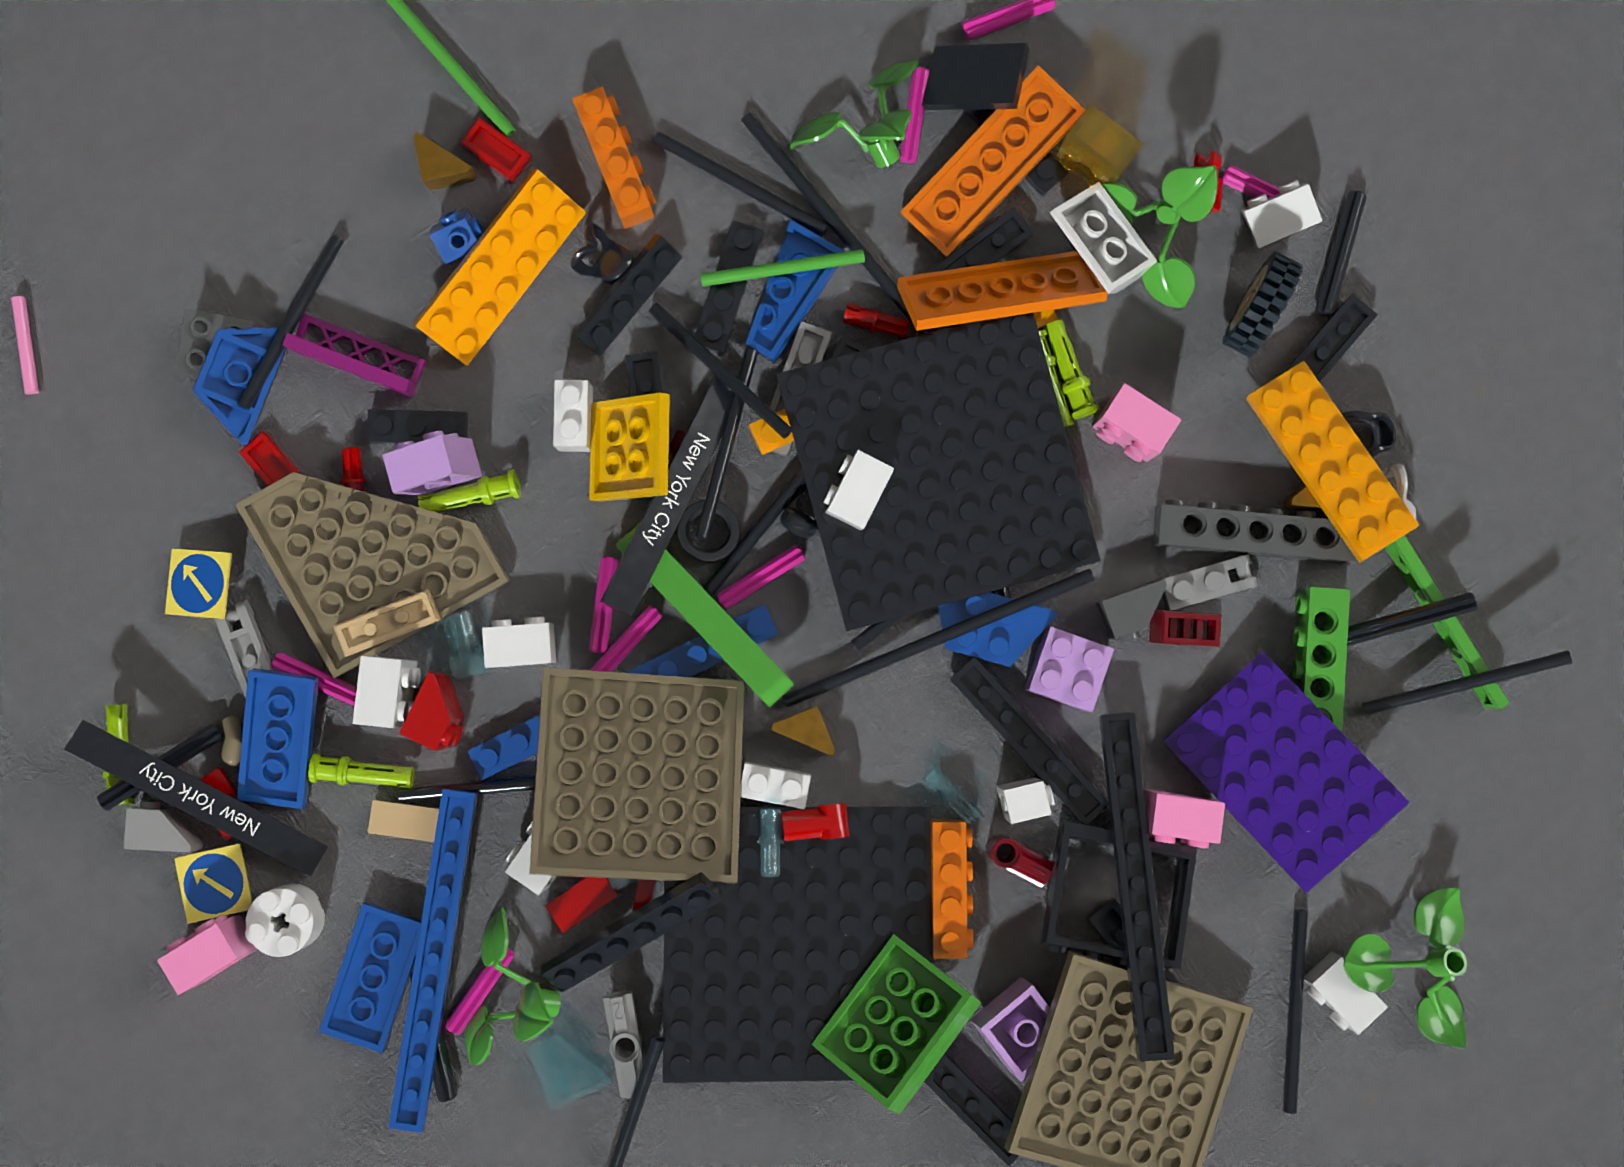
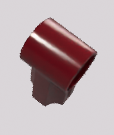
[986,834,1055,888]

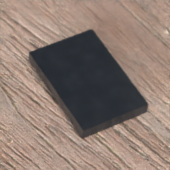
[922,43,1030,110]

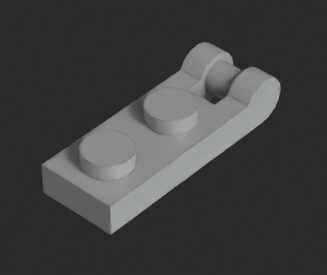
[1159,554,1259,611]
[214,600,275,698]

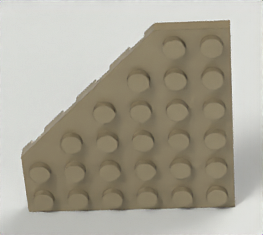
[235,472,510,678]

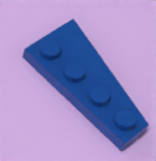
[746,219,844,363]

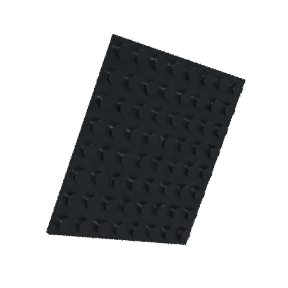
[776,313,1101,632]
[663,807,934,1083]

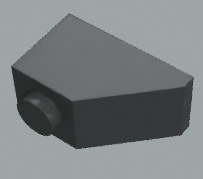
[1096,579,1167,643]

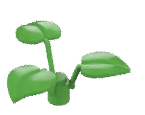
[790,59,919,168]
[1101,165,1218,308]
[1343,888,1467,1048]
[465,907,561,1065]

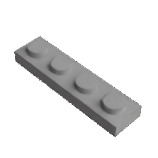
[756,321,832,457]

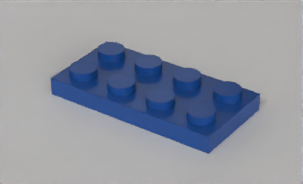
[237,668,319,809]
[319,902,421,1053]

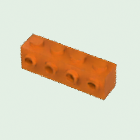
[572,86,656,229]
[930,819,974,959]

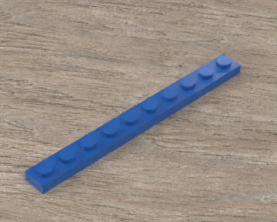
[468,604,779,781]
[388,788,478,1133]

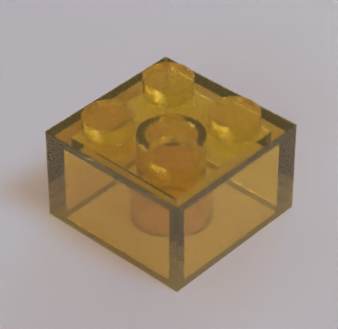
[1057,104,1144,187]

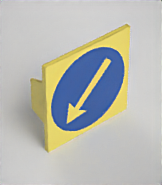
[165,549,232,619]
[174,843,253,924]

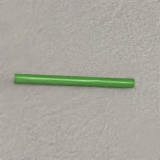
[700,249,865,287]

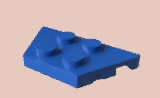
[192,328,286,445]
[938,592,1058,667]

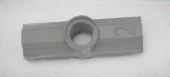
[603,990,650,1099]

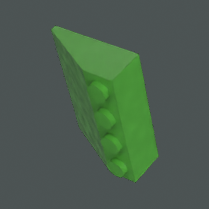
[811,934,982,1115]

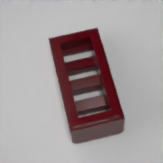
[1149,610,1222,647]

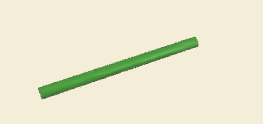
[386,0,516,138]

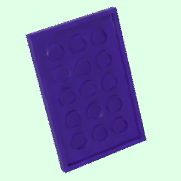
[1163,652,1410,893]

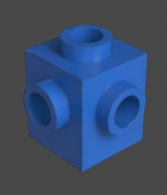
[429,210,484,264]

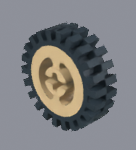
[1222,251,1303,358]

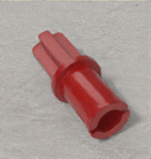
[843,303,909,338]
[340,447,367,492]

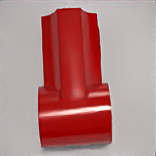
[781,803,850,841]

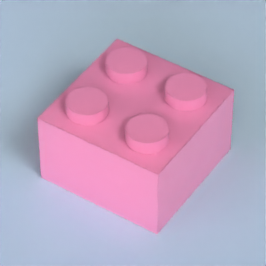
[1092,383,1182,462]
[1144,789,1225,848]
[157,914,257,995]

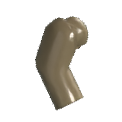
[221,716,243,767]

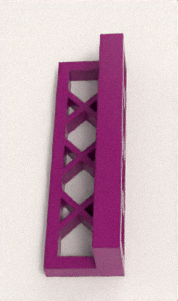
[282,314,427,398]

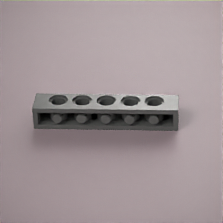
[1152,499,1358,564]

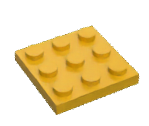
[589,392,670,501]

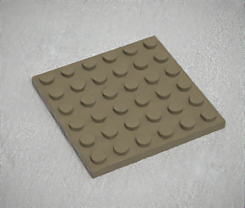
[529,667,744,884]
[1004,951,1253,1167]

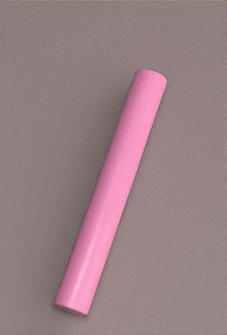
[11,296,39,395]

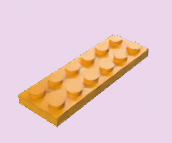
[413,168,587,366]
[1246,361,1420,563]

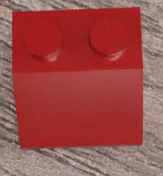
[399,672,465,751]

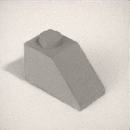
[124,800,203,853]

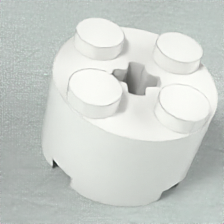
[245,884,325,957]

